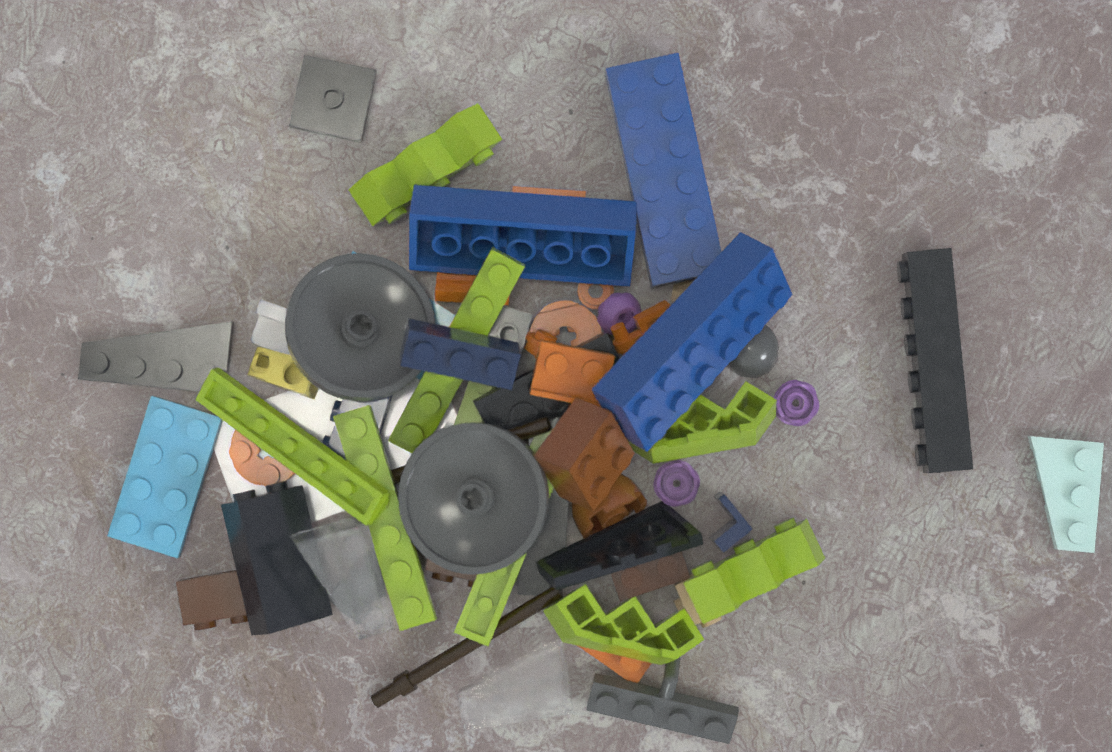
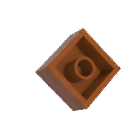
[534,398,635,512]

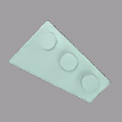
[1028,436,1104,553]

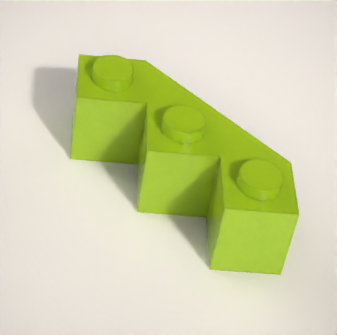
[348,103,503,226]
[628,381,777,464]
[684,517,825,624]
[543,584,705,665]

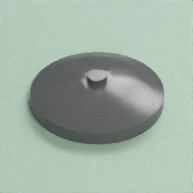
[285,253,435,401]
[398,422,549,574]

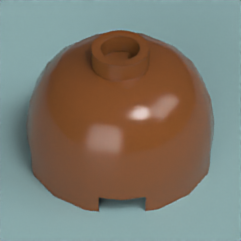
[572,473,647,539]

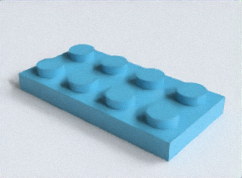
[107,396,223,558]

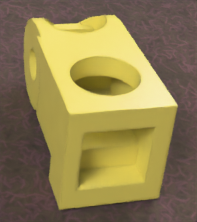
[247,347,318,400]

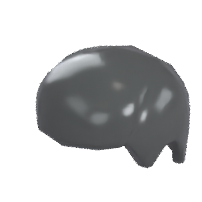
[729,324,779,378]

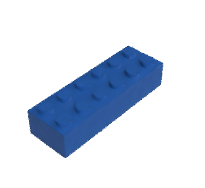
[605,53,722,288]
[409,185,637,287]
[591,232,793,452]

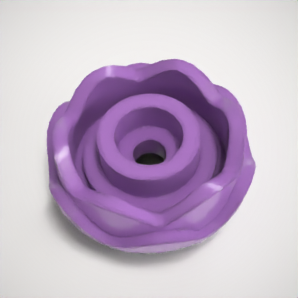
[597,292,641,335]
[774,380,819,426]
[653,460,700,507]

